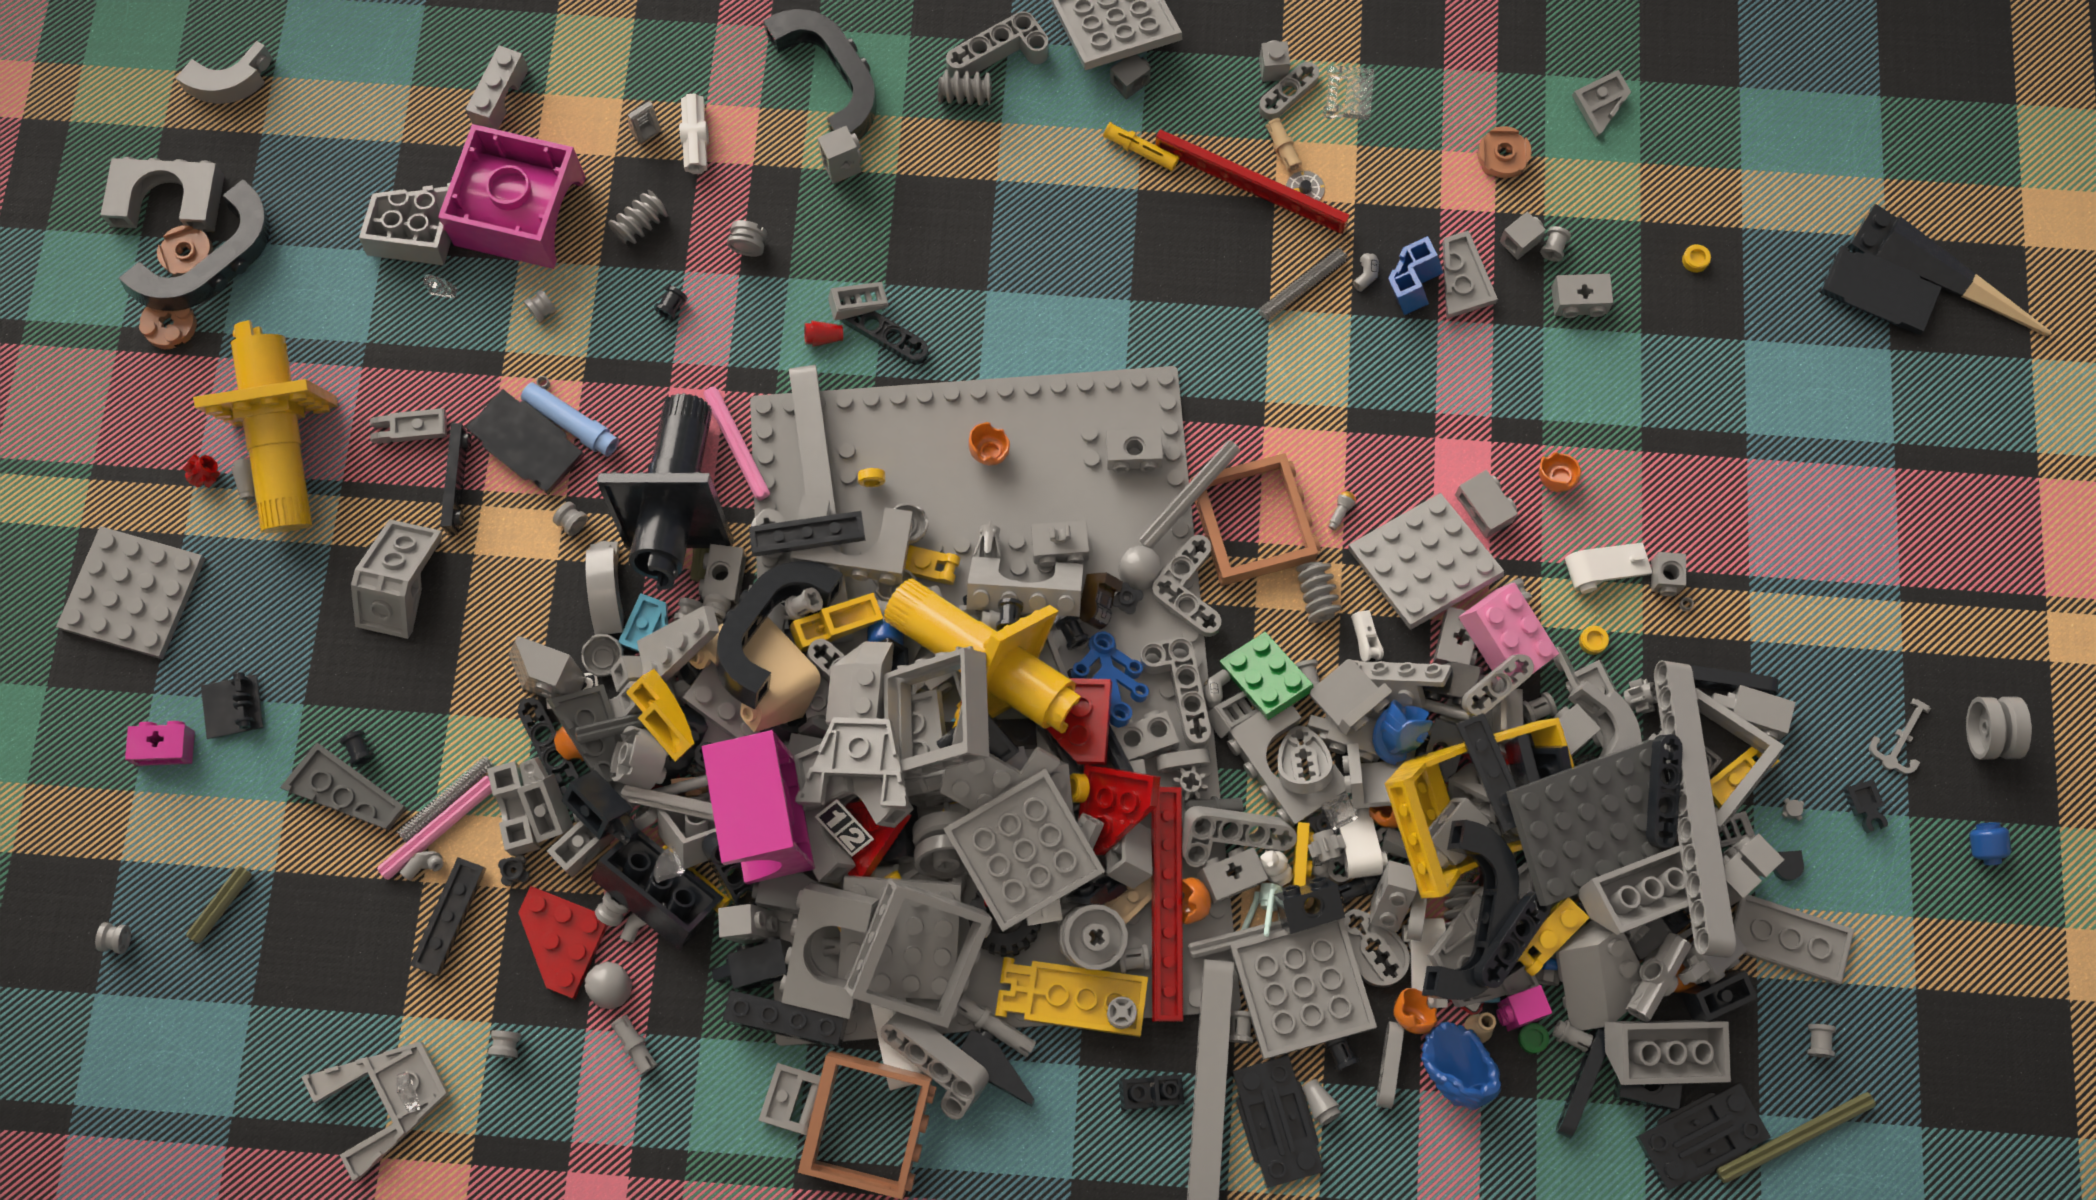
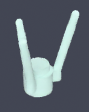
[1241,883,1283,937]

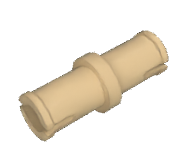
[1265,118,1302,172]

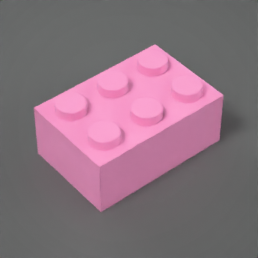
[1458,582,1559,682]

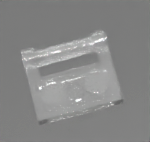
[1323,65,1374,120]

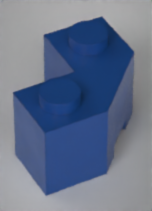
[1388,236,1444,315]

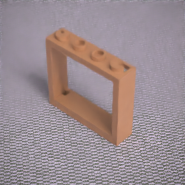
[1191,453,1321,586]
[798,1051,937,1199]

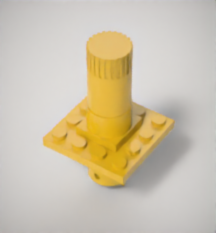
[193,320,338,533]
[884,578,1081,733]

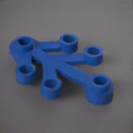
[1071,631,1149,728]

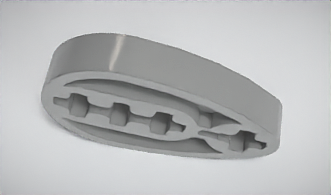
[1278,726,1334,794]
[1343,909,1410,987]

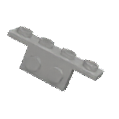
[1553,646,1618,748]
[1353,660,1452,708]

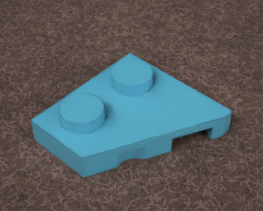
[619,593,668,653]

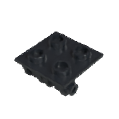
[201,672,264,739]

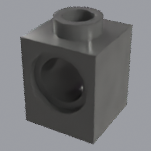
[1110,54,1151,99]

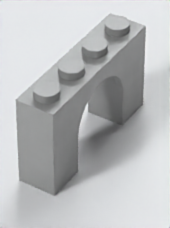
[101,157,224,232]
[790,496,913,585]
[966,557,1083,617]
[1227,705,1347,829]
[805,777,913,884]
[780,883,879,1019]

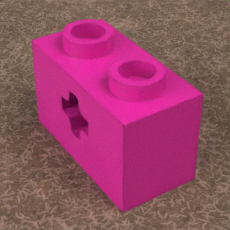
[125,721,195,766]
[1496,985,1552,1031]

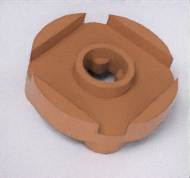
[1477,126,1531,178]
[157,225,214,277]
[139,307,197,349]

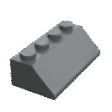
[1577,846,1689,935]
[1604,1020,1731,1085]

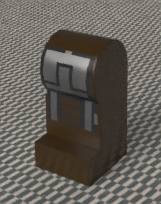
[1079,572,1123,630]

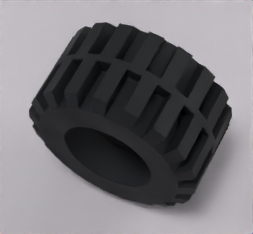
[969,890,1041,957]

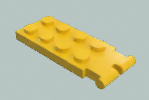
[995,957,1148,1037]

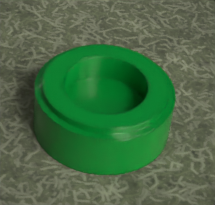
[1518,1023,1549,1054]

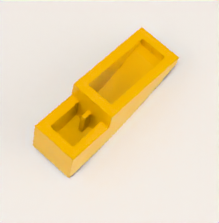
[789,592,884,652]
[626,669,694,762]

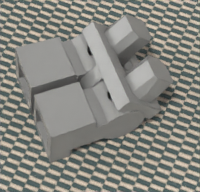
[610,656,690,716]

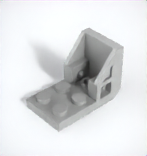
[351,519,442,639]
[904,689,956,809]

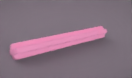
[703,387,770,501]
[377,776,492,880]

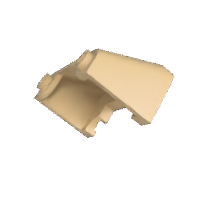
[689,616,821,733]

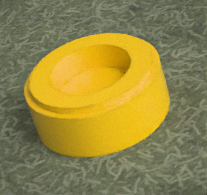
[1682,245,1711,273]
[858,468,886,487]
[1579,626,1609,655]
[1070,773,1090,803]

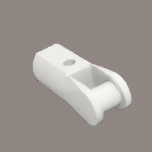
[1351,610,1384,662]

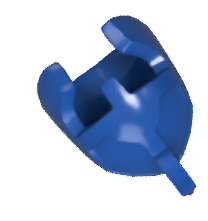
[1373,699,1433,765]

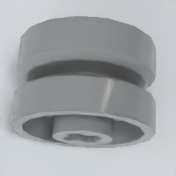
[1966,697,2032,759]
[912,811,968,879]
[1057,904,1128,970]

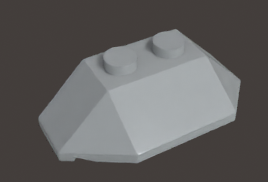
[826,642,894,726]

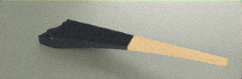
[1847,204,2052,336]

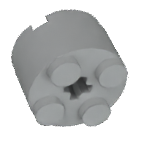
[610,726,669,790]

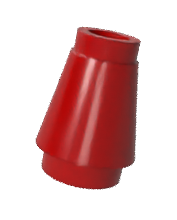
[804,320,843,347]

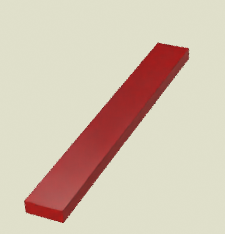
[1155,129,1349,234]
[1151,787,1183,1022]

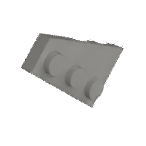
[1443,231,1498,319]

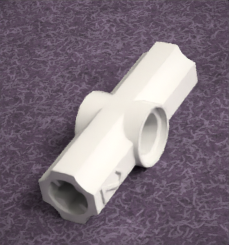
[679,94,709,174]

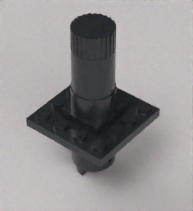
[597,393,734,590]

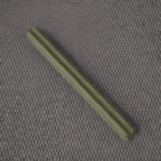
[1716,1092,1876,1183]

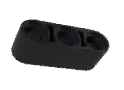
[702,832,757,906]

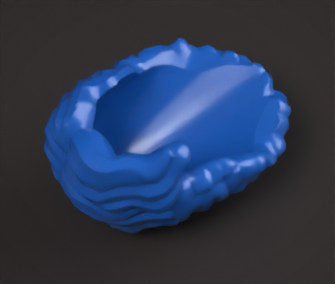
[1421,1022,1501,1110]

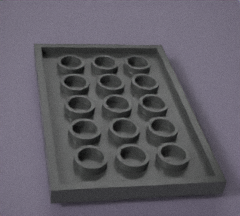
[1506,740,1679,906]

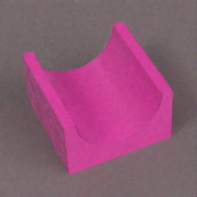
[438,124,586,269]
[702,730,815,884]

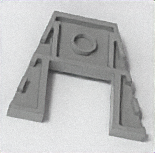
[302,1041,449,1182]

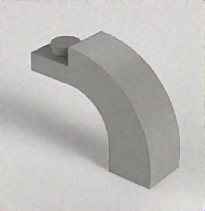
[176,41,273,104]
[586,541,625,635]
[1568,680,1642,758]

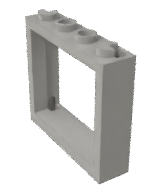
[883,646,989,780]
[1648,688,1784,833]
[845,878,992,1028]

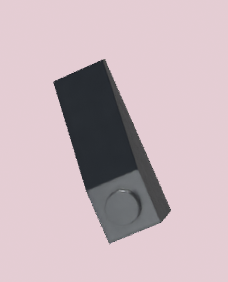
[961,1029,1035,1107]

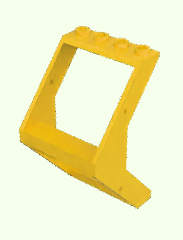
[1384,718,1574,899]

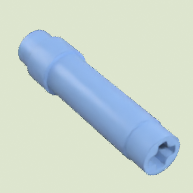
[521,382,619,457]

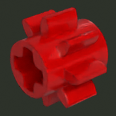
[182,454,221,488]

